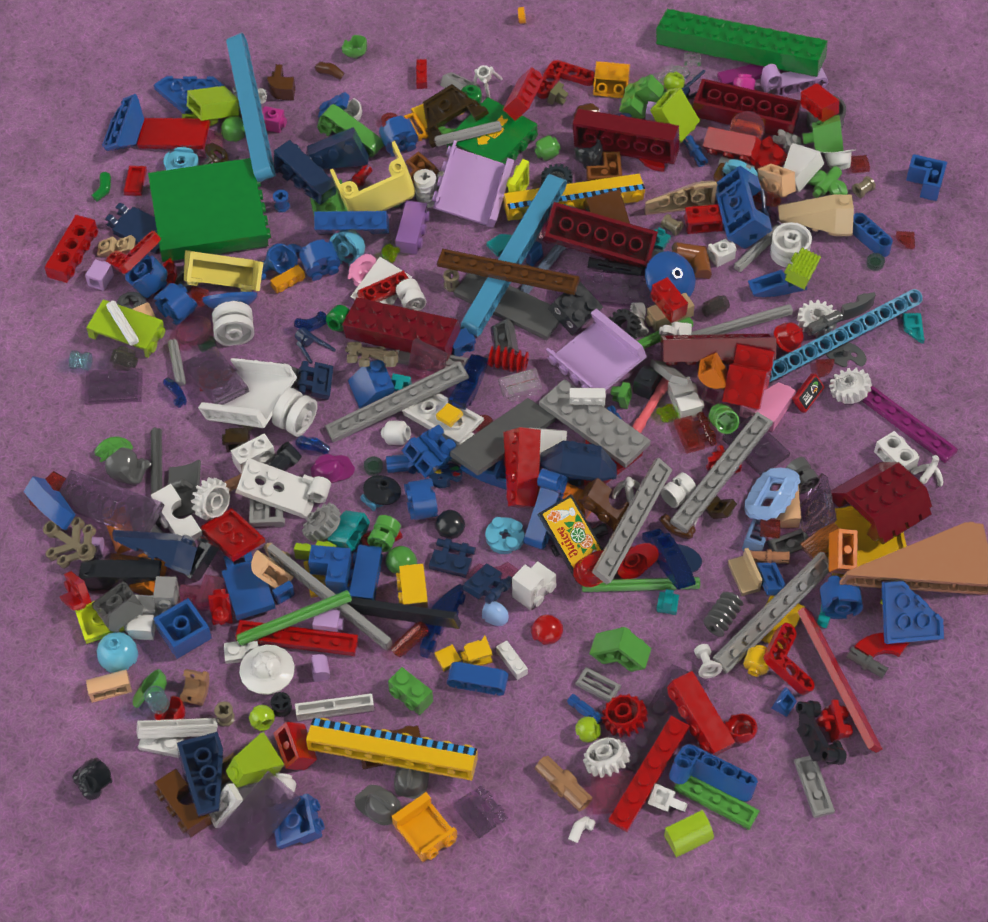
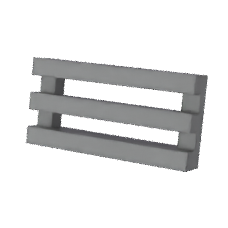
[575,667,621,703]

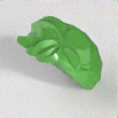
[95,436,133,462]

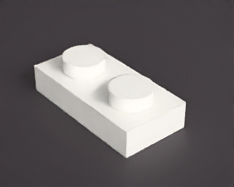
[138,737,185,758]
[209,783,243,828]

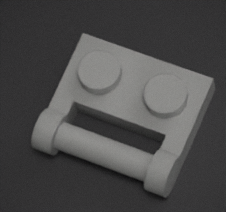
[249,489,285,527]

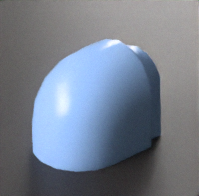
[482,601,509,626]

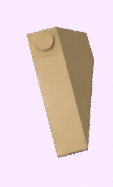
[645,180,717,215]
[778,195,854,236]

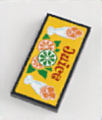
[537,494,603,582]

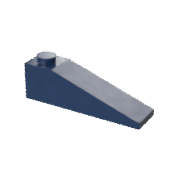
[112,530,197,575]

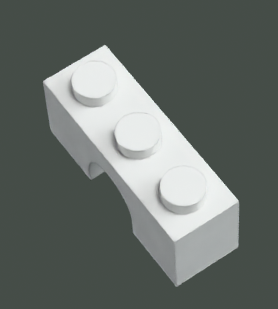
[149,484,202,541]

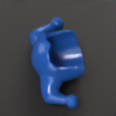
[261,243,306,280]

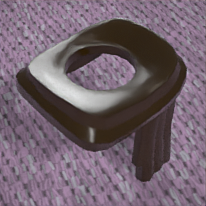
[201,143,229,165]

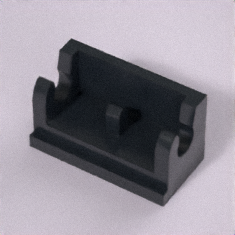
[186,536,220,581]

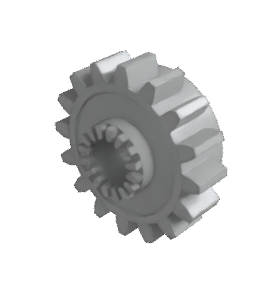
[302,502,341,542]

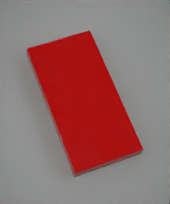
[137,118,211,149]

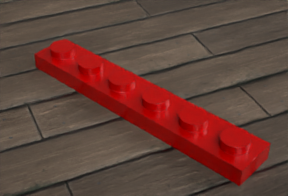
[235,620,359,656]
[609,716,690,832]

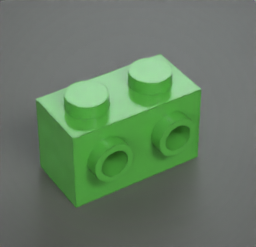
[388,667,433,715]

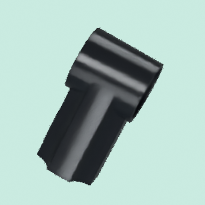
[267,441,302,471]

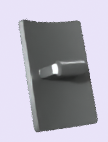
[168,460,201,518]

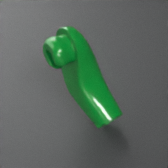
[91,172,111,202]

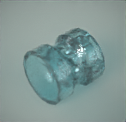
[69,350,93,371]
[144,686,170,714]

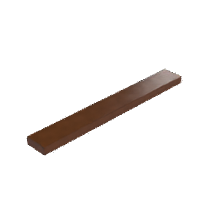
[437,248,580,295]

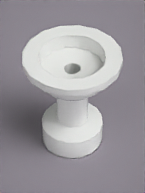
[694,644,722,679]

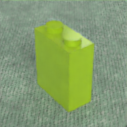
[187,86,240,120]
[650,88,700,143]

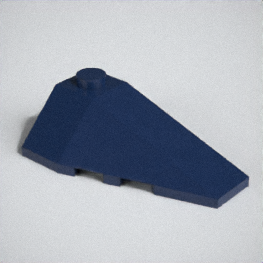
[177,732,223,817]

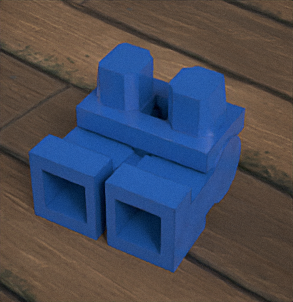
[401,425,456,478]

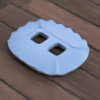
[744,467,801,521]

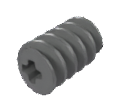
[703,592,744,637]

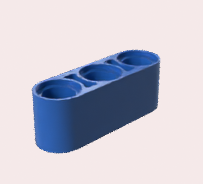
[853,213,893,257]
[446,662,509,696]

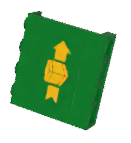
[447,97,538,164]

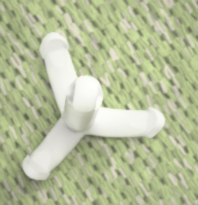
[911,455,943,487]
[612,477,641,503]

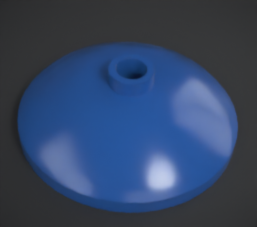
[645,251,695,297]
[202,292,258,309]

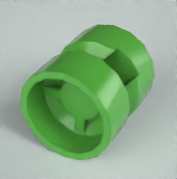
[709,403,739,434]
[367,515,401,552]

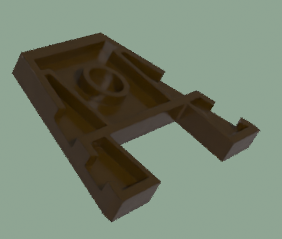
[423,84,489,148]

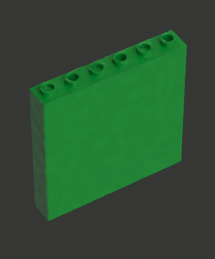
[148,158,271,262]

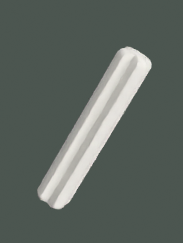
[106,301,139,346]

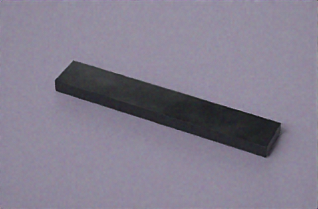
[347,597,461,629]

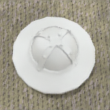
[239,645,295,695]

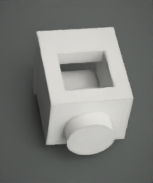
[708,239,736,267]

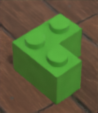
[619,74,664,119]
[589,627,651,672]

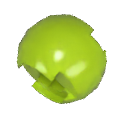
[663,72,685,90]
[249,705,275,731]
[575,716,601,743]

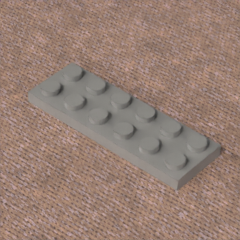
[539,379,651,468]

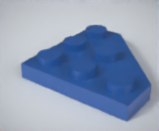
[153,76,224,114]
[882,581,944,644]

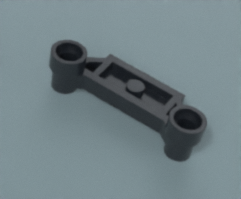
[796,700,847,765]

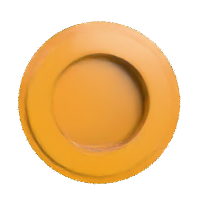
[518,7,526,24]

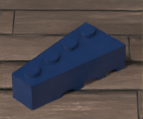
[273,140,337,205]

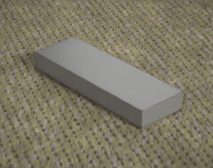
[650,359,688,386]
[794,756,835,818]

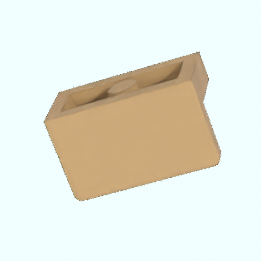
[728,548,762,596]

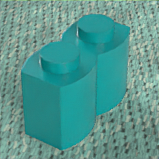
[328,510,370,552]

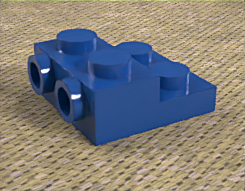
[270,793,325,849]

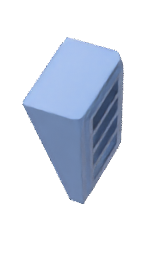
[742,519,773,551]

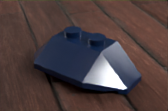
[540,440,617,481]

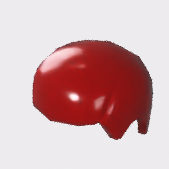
[531,614,563,645]
[154,696,186,720]
[725,713,758,744]

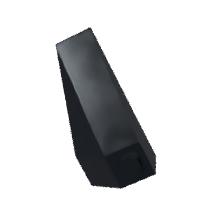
[78,552,162,591]

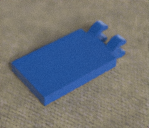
[222,551,276,620]

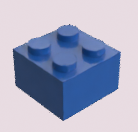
[153,598,212,659]

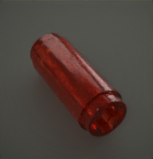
[752,188,781,207]
[391,621,429,657]

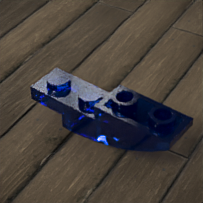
[448,354,488,410]
[642,528,696,590]
[419,584,466,658]

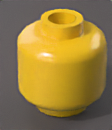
[743,645,770,677]

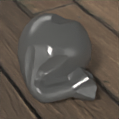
[105,447,152,485]

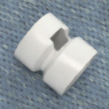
[396,279,426,311]
[660,472,696,508]

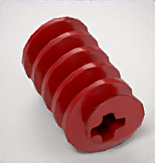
[488,345,529,374]

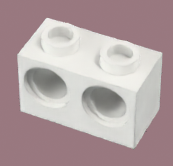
[874,431,920,472]
[231,434,275,473]

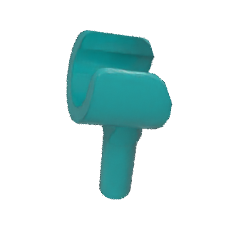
[817,605,830,628]

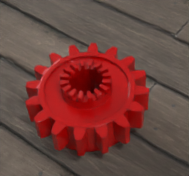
[602,694,648,738]

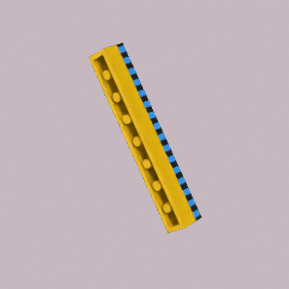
[503,173,645,221]
[306,718,478,781]

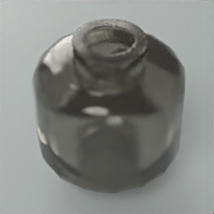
[110,346,139,372]

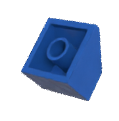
[348,360,395,409]

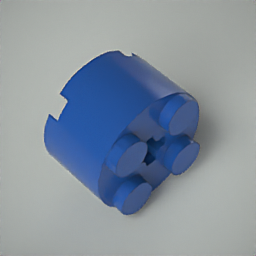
[379,116,418,157]
[299,239,341,281]
[125,254,168,298]
[154,283,198,325]
[404,478,438,520]
[820,576,863,619]

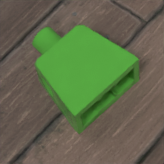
[803,115,844,152]

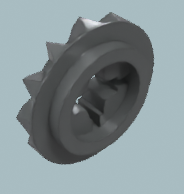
[117,292,146,309]

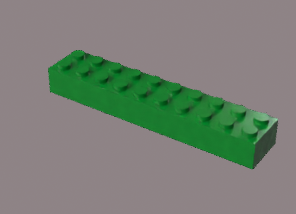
[656,9,828,77]

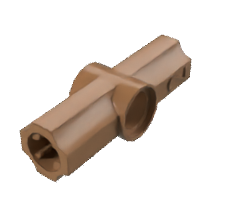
[535,755,592,812]

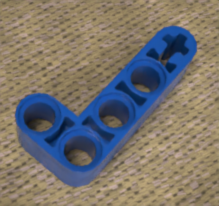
[524,469,567,550]
[669,744,758,802]

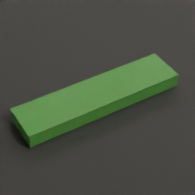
[674,776,760,830]

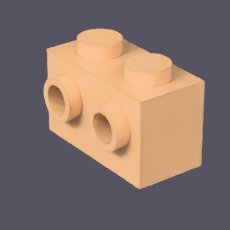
[758,164,796,197]

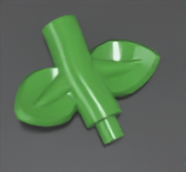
[807,166,848,198]

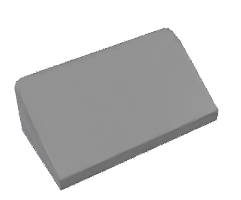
[440,72,479,90]

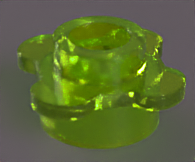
[381,244,400,263]
[656,403,678,423]

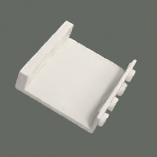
[198,358,297,428]

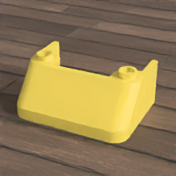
[330,141,415,211]
[184,250,263,292]

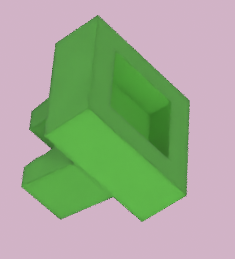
[610,382,633,409]

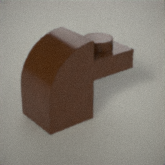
[267,64,296,100]

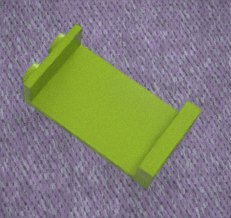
[86,299,165,358]

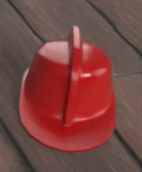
[773,322,804,352]
[617,543,659,579]
[573,550,604,587]

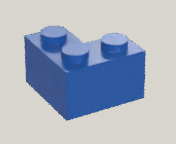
[906,154,947,201]
[308,545,352,594]

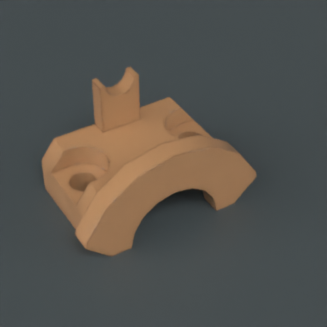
[180,669,210,706]

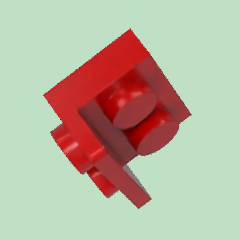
[60,571,92,610]

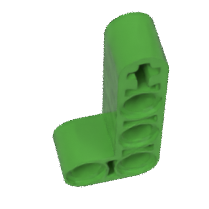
[317,104,384,158]

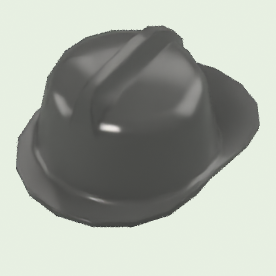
[394,767,429,799]
[355,785,402,825]

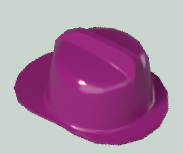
[311,454,355,483]

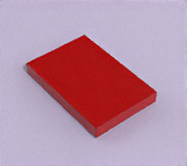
[200,508,265,562]

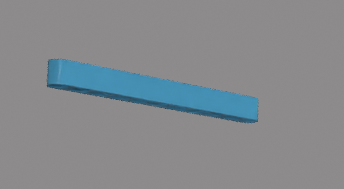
[226,33,276,182]
[461,174,567,337]
[769,289,923,383]

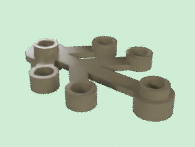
[345,342,398,367]
[43,517,96,568]

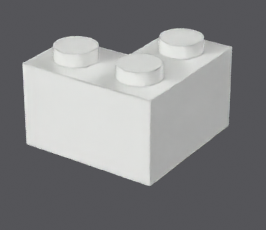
[512,561,557,610]

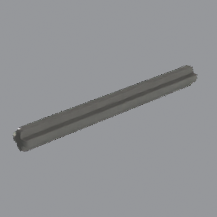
[151,427,163,527]

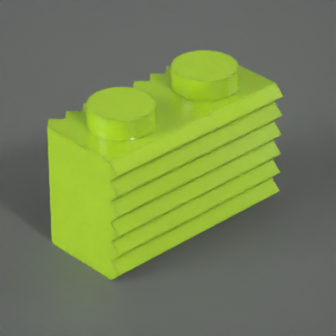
[784,247,821,290]

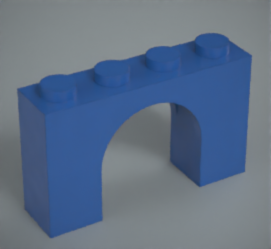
[314,211,389,235]

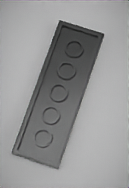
[454,273,560,340]
[450,398,556,476]

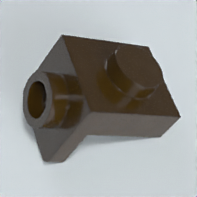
[705,495,737,519]

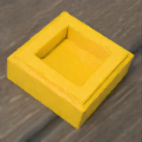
[436,403,463,427]
[434,644,462,672]

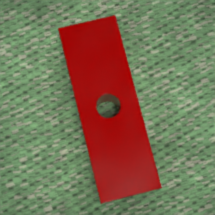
[357,270,409,302]

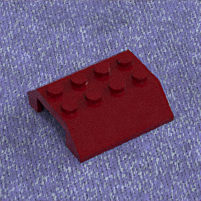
[826,462,932,544]

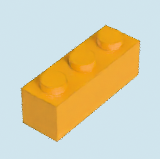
[270,265,305,293]

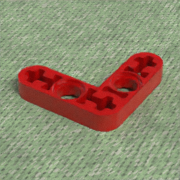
[536,60,595,99]
[106,231,161,274]
[763,622,815,695]

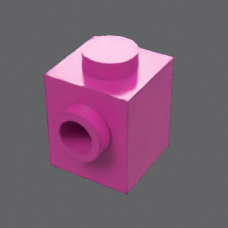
[262,106,287,133]

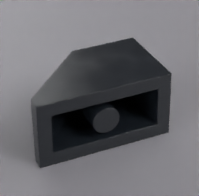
[633,365,663,400]

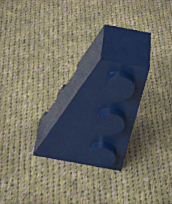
[306,127,369,169]

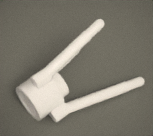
[473,65,503,98]

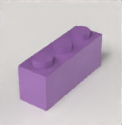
[395,201,430,255]

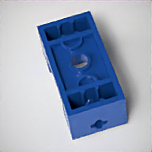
[716,166,773,249]

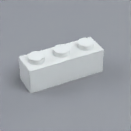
[569,388,606,405]
[496,640,528,680]

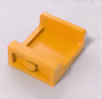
[392,792,457,862]

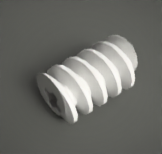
[414,169,437,208]

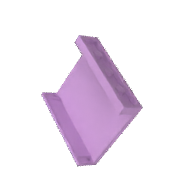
[432,140,514,228]
[546,309,647,391]

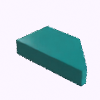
[487,234,512,257]
[902,313,925,343]

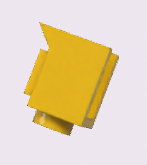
[460,635,493,666]

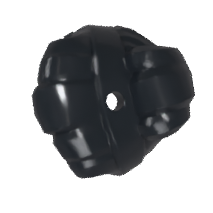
[574,139,603,169]
[72,758,113,800]

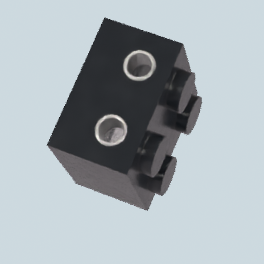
[548,282,603,336]

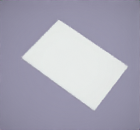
[350,257,412,305]

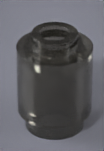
[702,295,730,319]

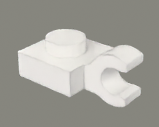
[659,322,692,335]
[224,641,259,664]
[648,784,688,812]

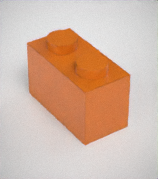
[828,529,858,574]

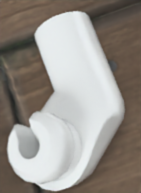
[568,816,595,843]

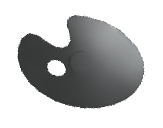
[825,340,867,367]

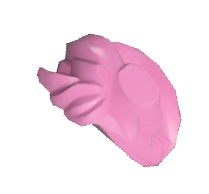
[348,254,376,286]

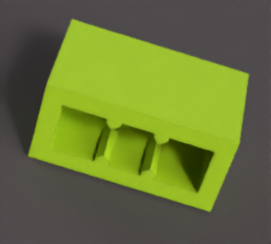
[664,810,714,857]

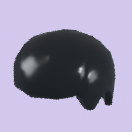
[435,509,465,539]

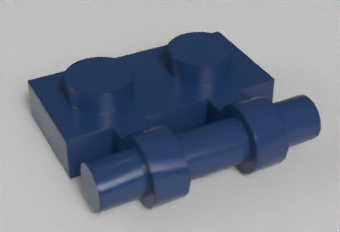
[297,361,333,400]
[429,538,476,578]
[463,563,512,604]

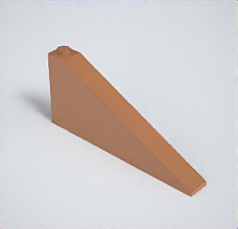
[839,522,988,595]

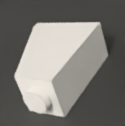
[784,143,824,192]

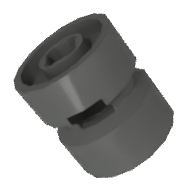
[786,457,820,494]

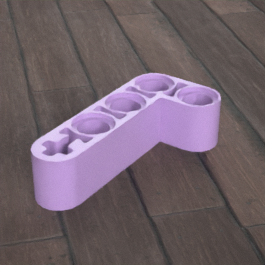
[761,64,828,96]

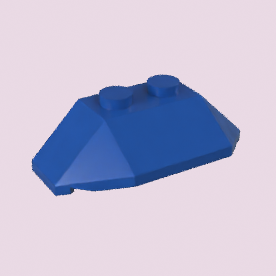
[102,94,144,151]

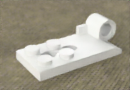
[402,393,484,448]
[235,458,331,519]

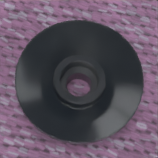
[363,475,401,505]

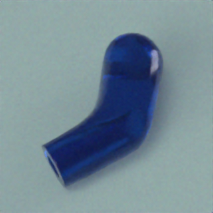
[294,311,327,332]
[163,377,187,408]
[295,435,330,454]

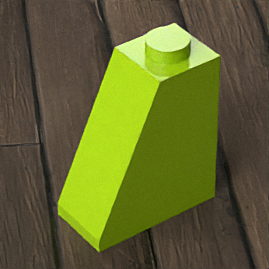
[226,732,284,788]

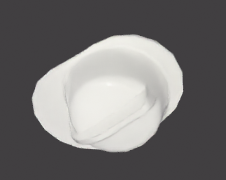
[820,149,855,170]

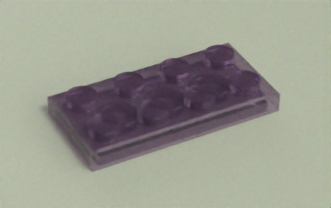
[183,346,249,405]
[213,771,302,866]

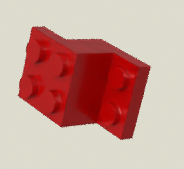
[722,344,775,409]

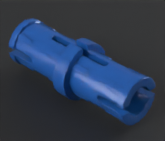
[683,135,708,167]

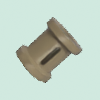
[852,176,876,198]
[660,214,684,236]
[443,269,460,292]
[214,701,235,726]

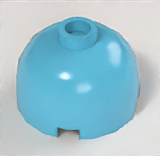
[329,230,365,266]
[97,632,138,673]

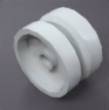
[770,222,812,267]
[212,301,254,346]
[272,388,317,437]

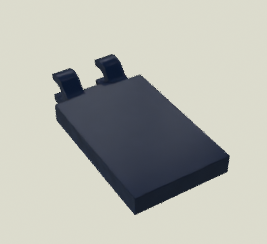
[105,202,160,254]

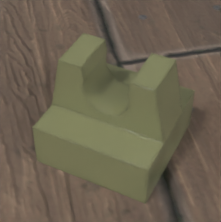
[547,82,569,105]

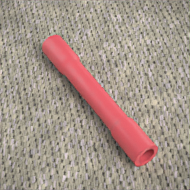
[632,377,669,433]

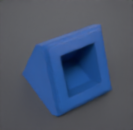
[771,687,797,717]

